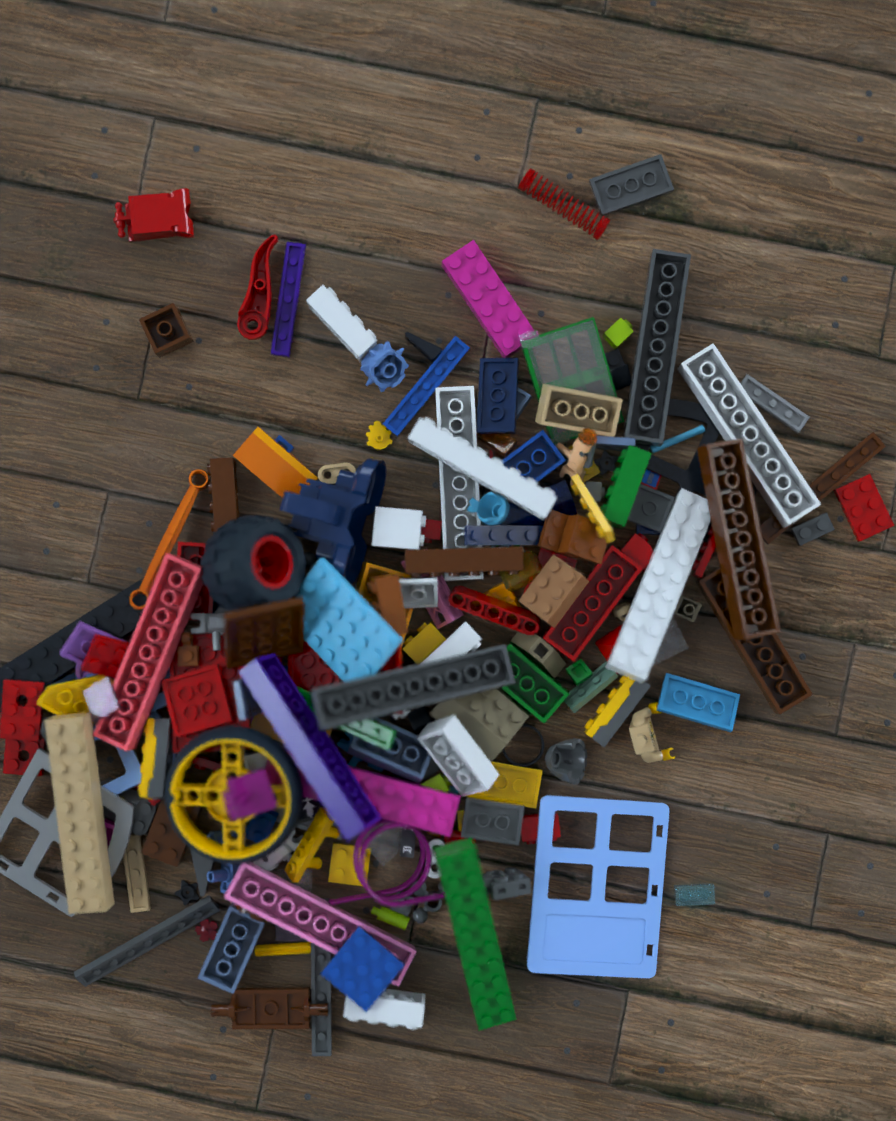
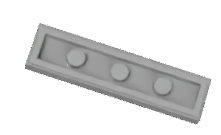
[740,374,810,433]

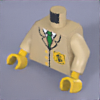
[629,702,675,763]

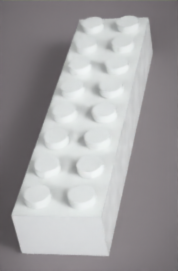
[408,417,557,520]

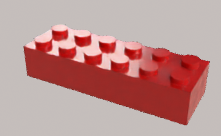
[542,545,643,661]

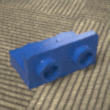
[245,809,279,843]

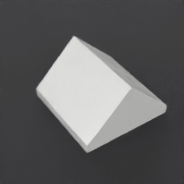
[399,577,438,608]

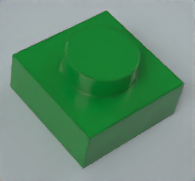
[566,659,593,686]

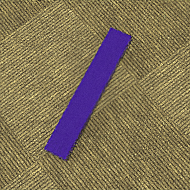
[270,242,306,358]

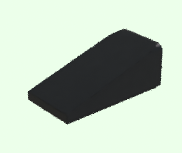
[405,332,443,362]

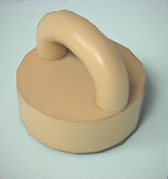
[612,602,631,621]

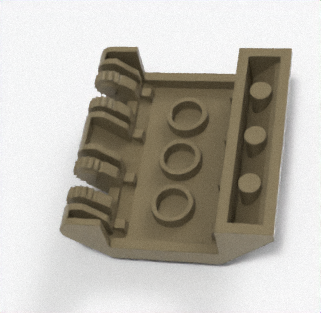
[429,688,531,763]

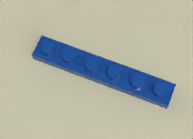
[383,336,470,437]

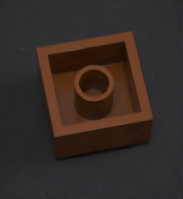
[139,303,194,358]

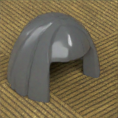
[545,738,587,785]

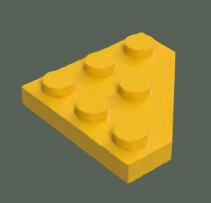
[37,675,115,723]

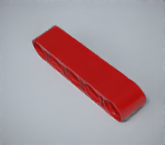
[449,585,541,635]

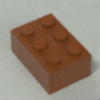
[366,573,408,635]

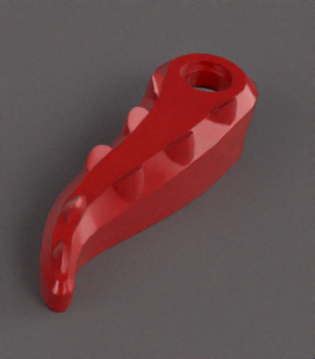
[237,234,278,340]

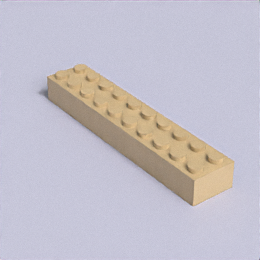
[45,712,115,914]

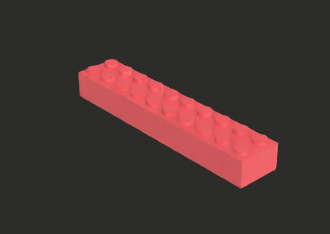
[93,553,204,751]

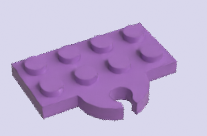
[60,621,127,679]

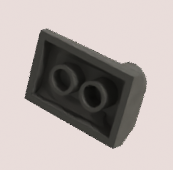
[100,777,161,836]

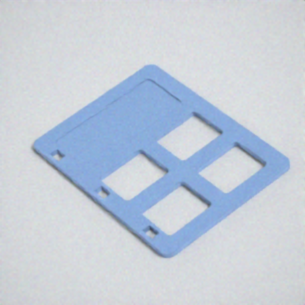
[527,795,669,978]

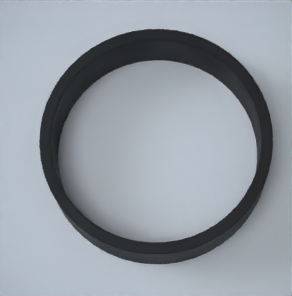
[503,723,544,767]

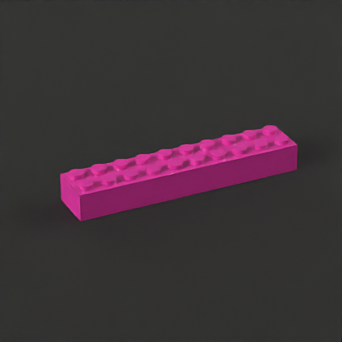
[265,748,461,836]

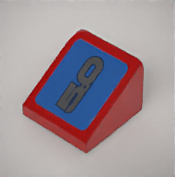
[640,468,662,490]

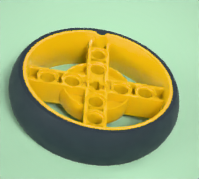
[165,726,303,864]

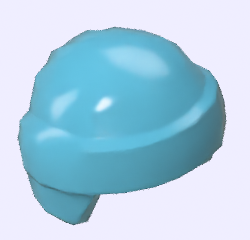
[467,492,510,526]

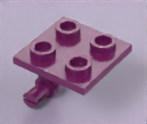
[221,768,277,821]

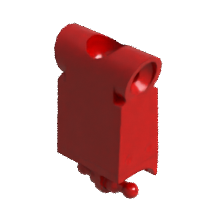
[113,188,194,242]

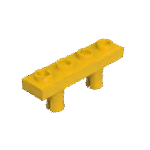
[284,808,340,883]

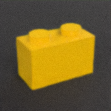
[403,622,446,665]

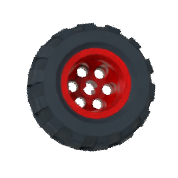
[201,515,307,611]

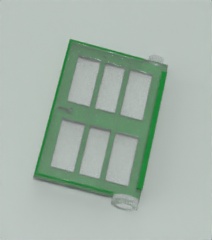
[519,317,624,446]

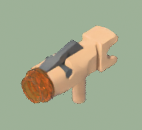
[556,428,597,485]

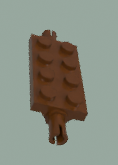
[211,988,329,1029]

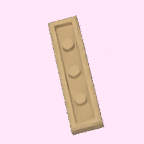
[123,834,151,913]

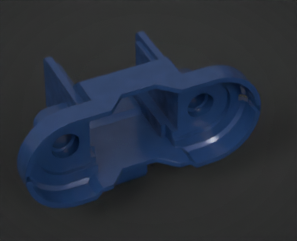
[279,457,387,587]

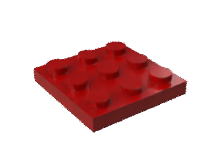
[161,664,234,738]

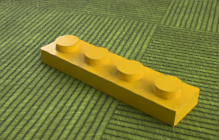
[570,474,615,543]

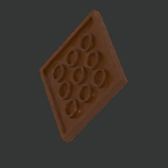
[223,597,304,669]

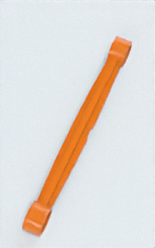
[129,469,209,610]

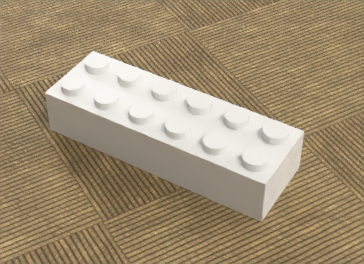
[392,622,482,719]

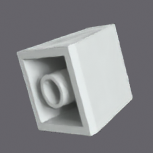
[372,507,426,550]

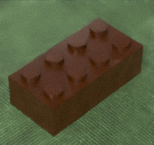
[141,781,203,867]

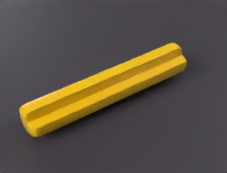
[254,942,311,957]

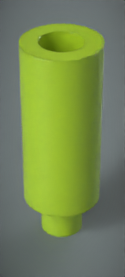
[371,906,410,931]

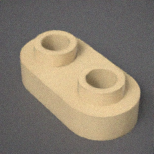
[318,463,356,484]

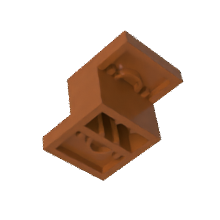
[538,509,612,564]

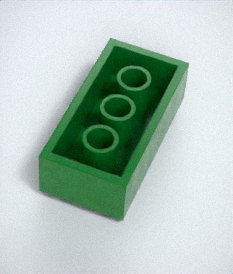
[600,445,651,530]
[502,642,569,723]

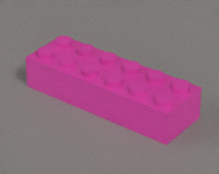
[442,240,537,358]

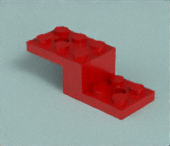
[0,679,46,776]

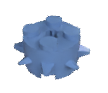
[361,341,409,392]

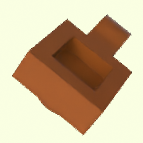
[178,632,199,666]

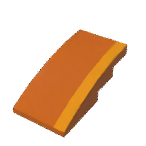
[233,427,319,498]

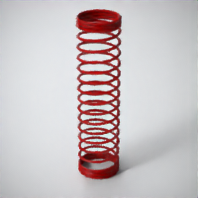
[518,168,610,240]

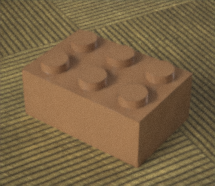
[518,554,589,628]

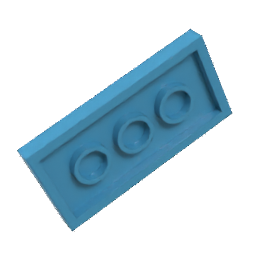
[656,673,740,732]

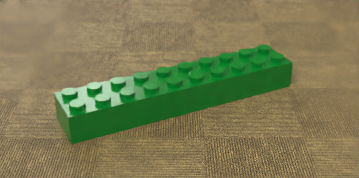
[433,837,516,1031]

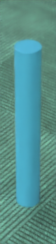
[650,425,705,454]

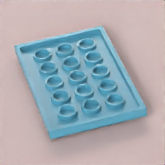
[296,557,403,682]

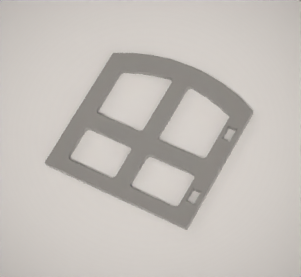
[0,748,135,917]

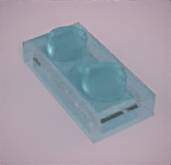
[674,883,715,906]

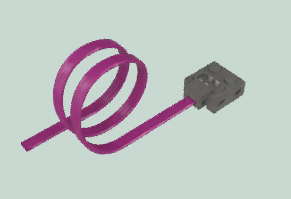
[328,819,531,907]

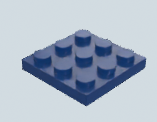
[321,926,405,1013]

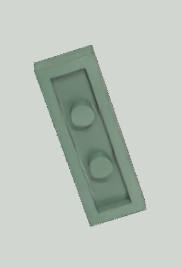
[564,662,619,713]

